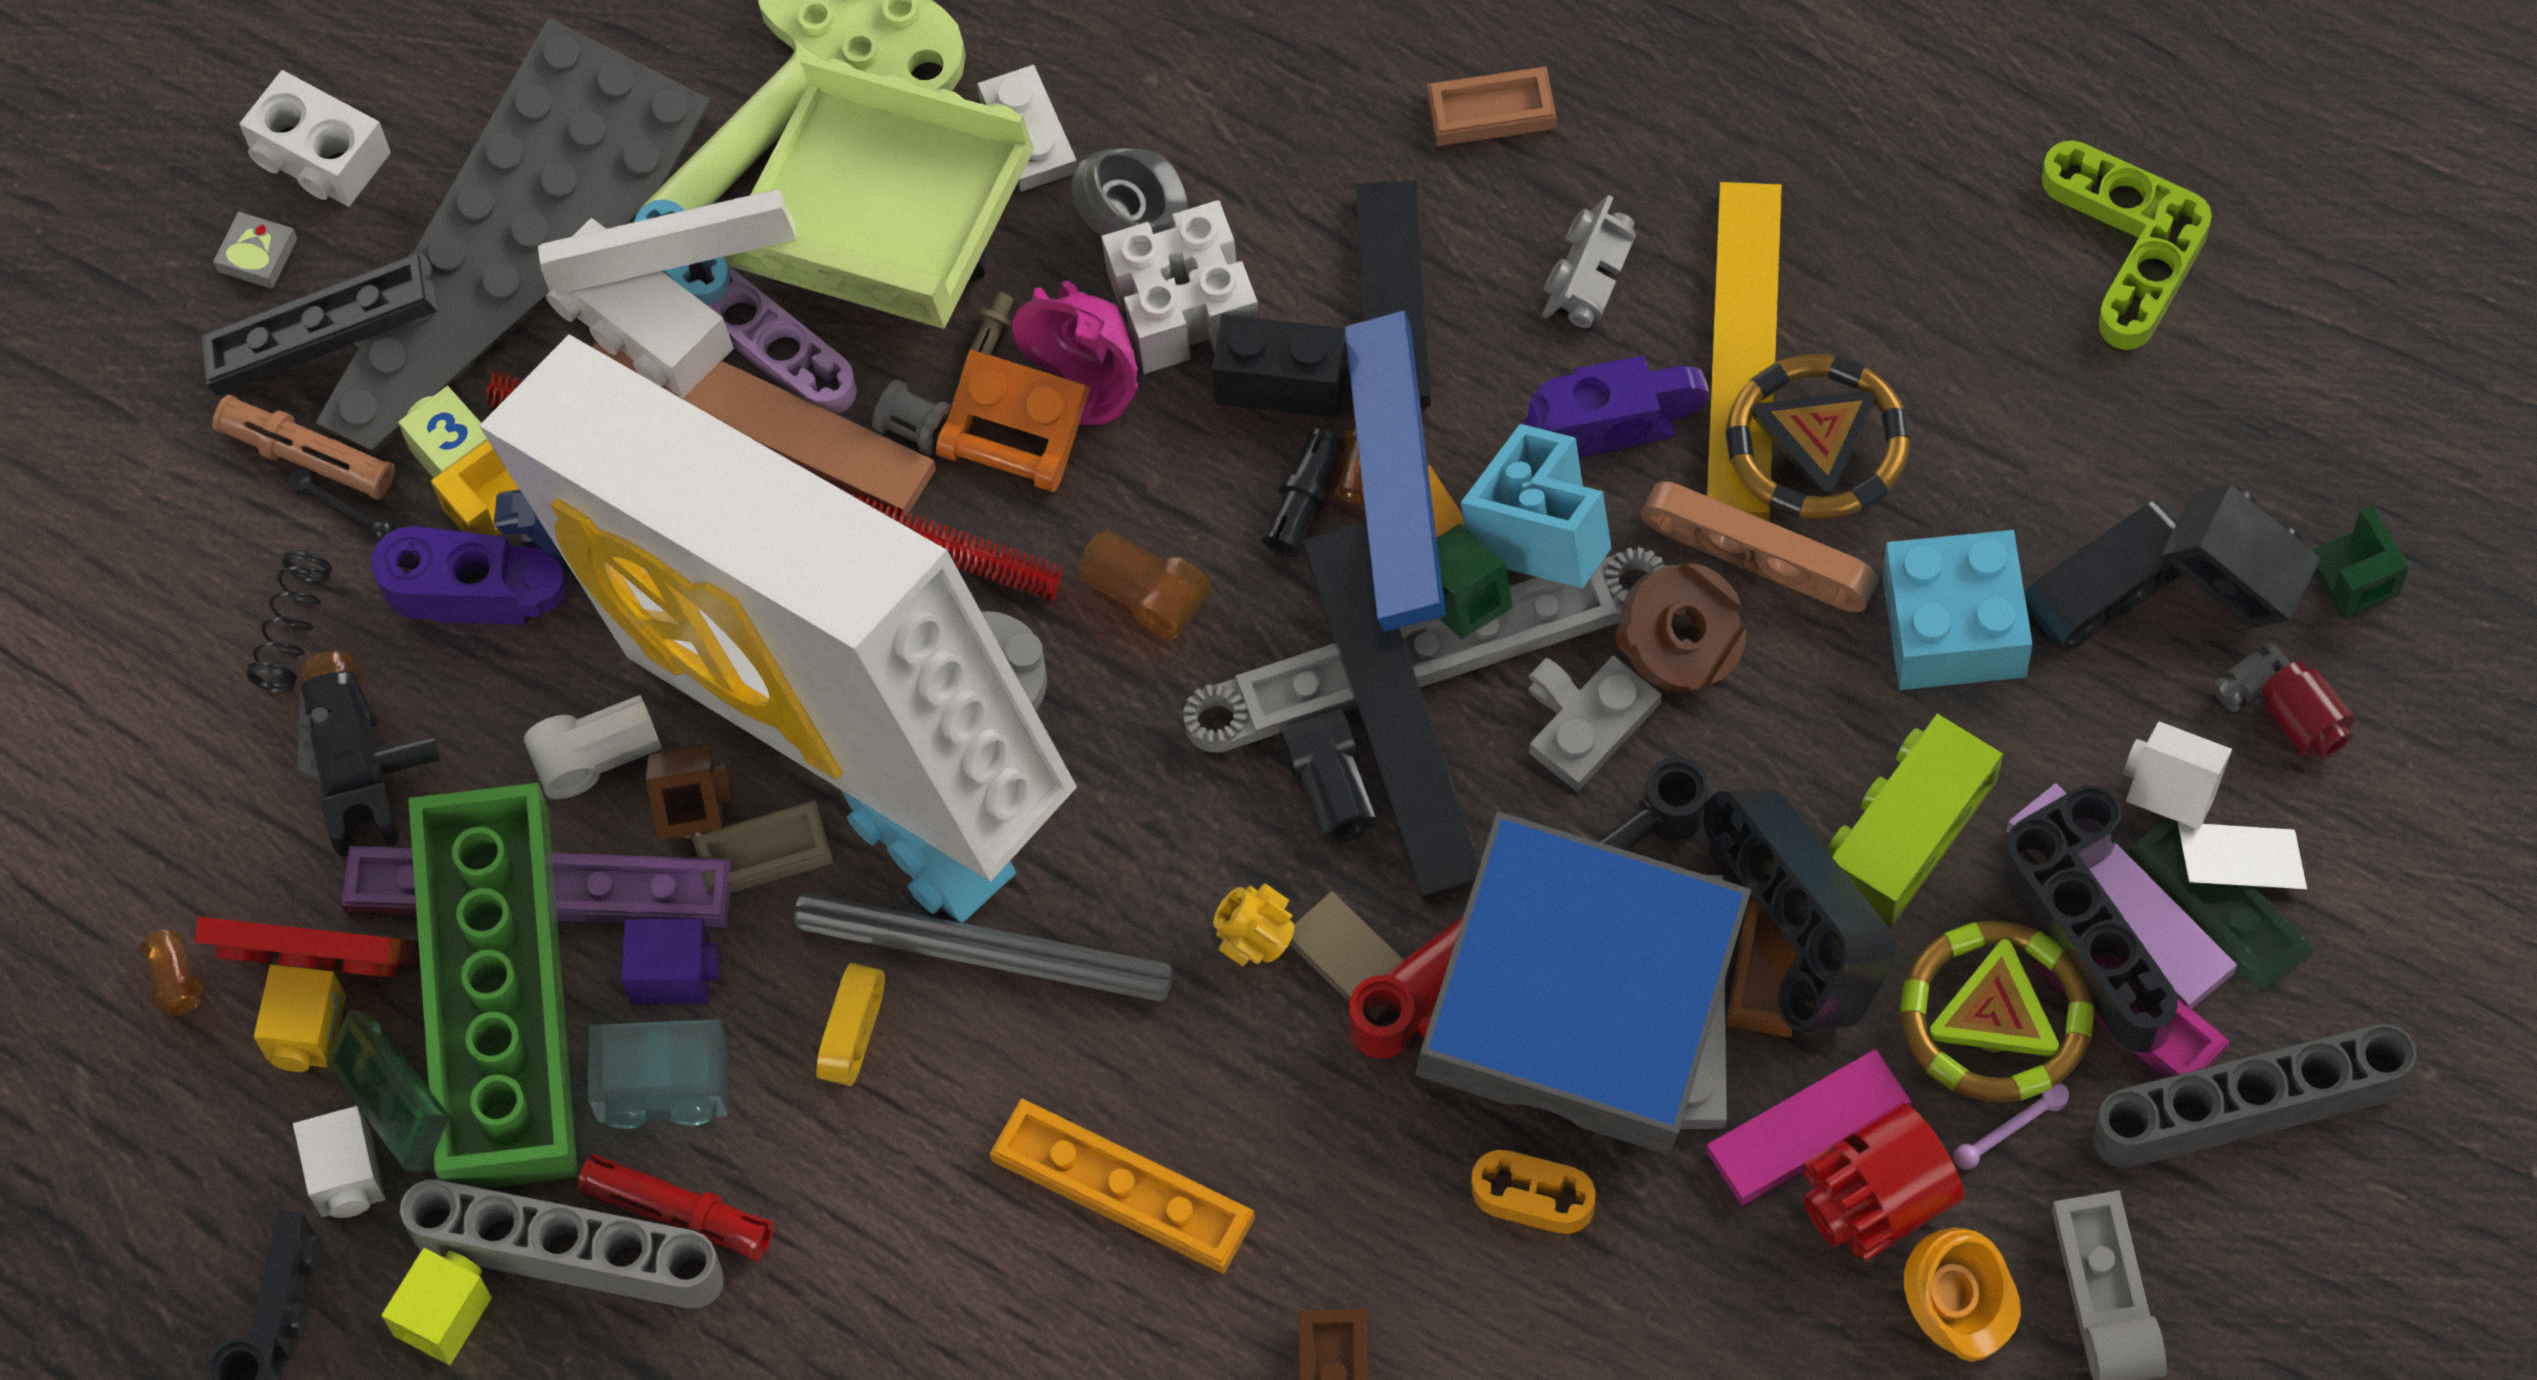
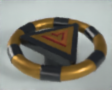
[1725,354,1911,520]

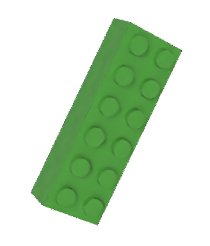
[408,783,578,1189]

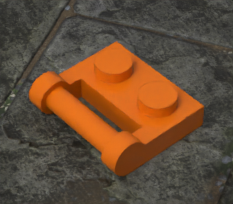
[936,349,1091,493]

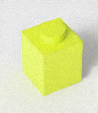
[381,1248,492,1366]

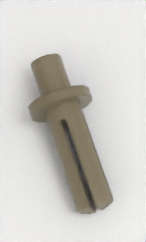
[961,292,1014,373]

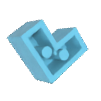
[1461,424,1611,589]
[840,789,1016,923]

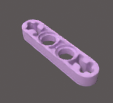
[688,263,857,414]

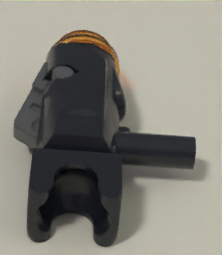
[297,651,441,857]

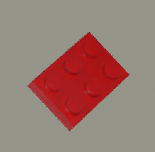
[195,917,420,978]

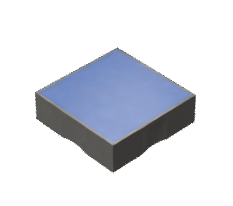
[1415,811,1752,1155]

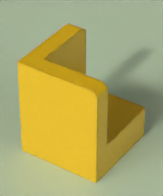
[431,440,519,536]

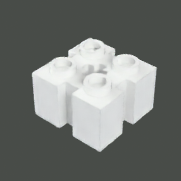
[1102,200,1259,374]

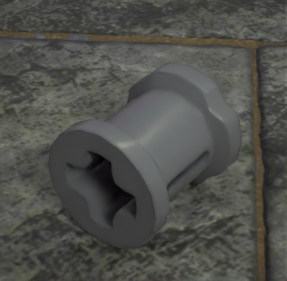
[872,380,952,456]

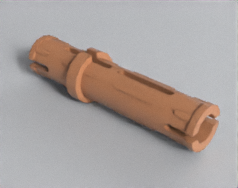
[212,395,395,500]

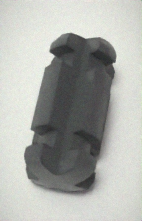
[2213,643,2289,712]

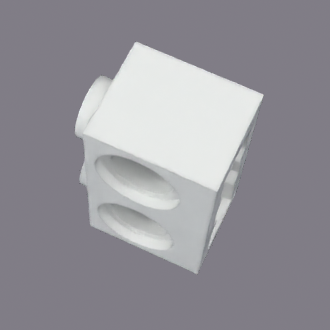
[239,70,391,207]

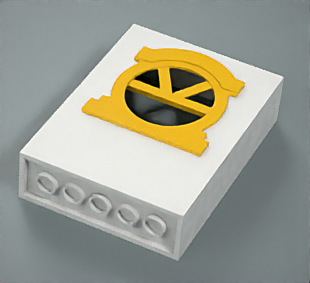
[479,335,1077,882]

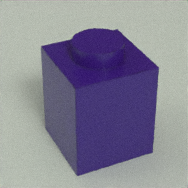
[621,919,721,1005]

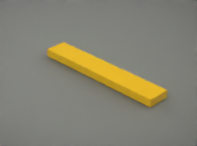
[1707,182,1782,522]

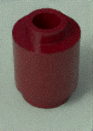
[2261,661,2356,759]

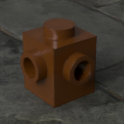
[646,744,733,840]

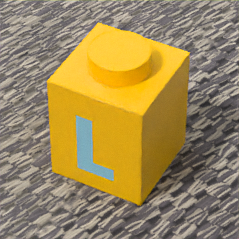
[254,964,346,1072]

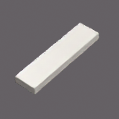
[538,189,797,295]

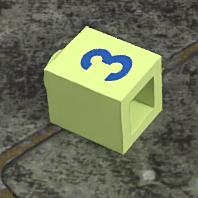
[398,386,488,478]

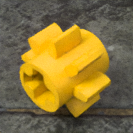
[1213,883,1295,966]

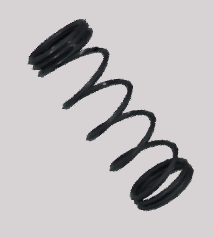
[246,550,332,693]

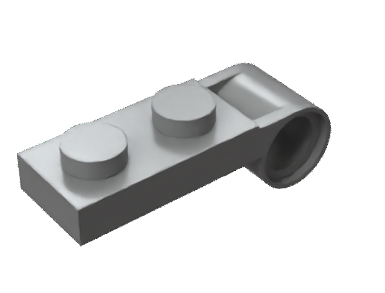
[2051,1190,2167,1380]

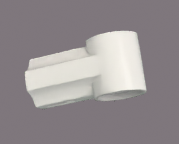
[524,695,662,800]

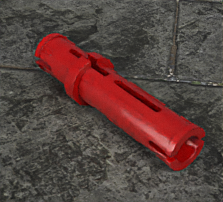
[577,1153,774,1261]

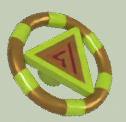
[1899,921,2095,1102]

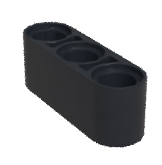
[2024,498,2183,652]

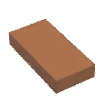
[1427,66,1557,146]

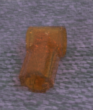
[1077,528,1213,641]

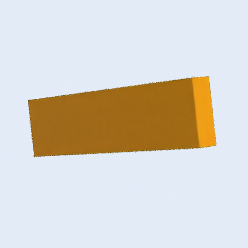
[990,1098,1255,1274]

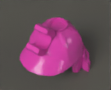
[1012,281,1138,425]

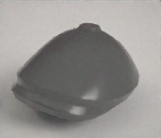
[1072,149,1188,238]

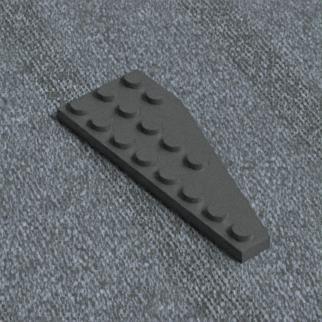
[316,18,710,457]

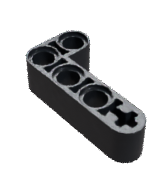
[2002,785,2178,1053]
[1703,789,1896,1031]

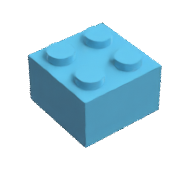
[1882,530,2033,690]

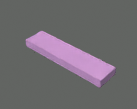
[2006,783,2237,1009]

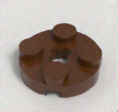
[1616,563,1746,694]

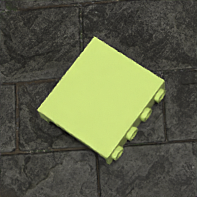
[724,55,1034,329]

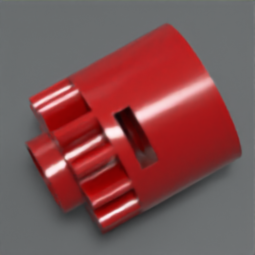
[1802,1102,1964,1262]

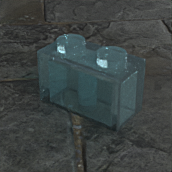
[588,1019,729,1129]

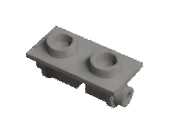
[1542,195,1636,328]

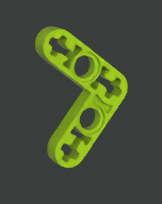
[2042,140,2212,350]

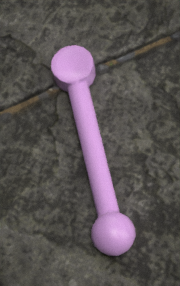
[1953,1083,2069,1170]

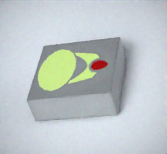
[213,212,297,289]

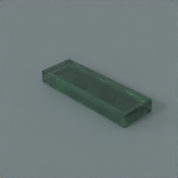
[2128,818,2314,995]
[326,1009,450,1172]

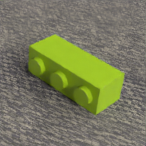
[1827,713,2003,927]

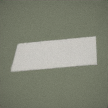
[2178,822,2307,889]

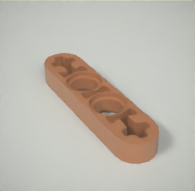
[1640,481,1879,612]

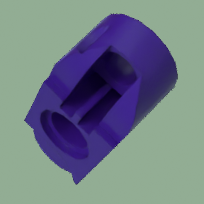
[1523,356,1711,459]
[371,526,567,625]

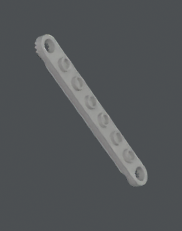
[1183,547,1666,752]

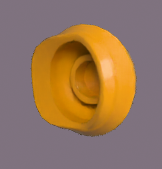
[1904,1227,2021,1362]

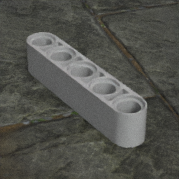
[400,1180,725,1308]

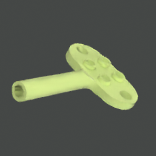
[639,0,966,210]

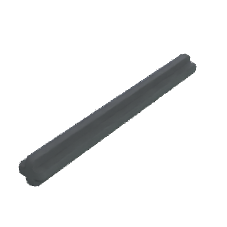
[794,892,1173,1002]

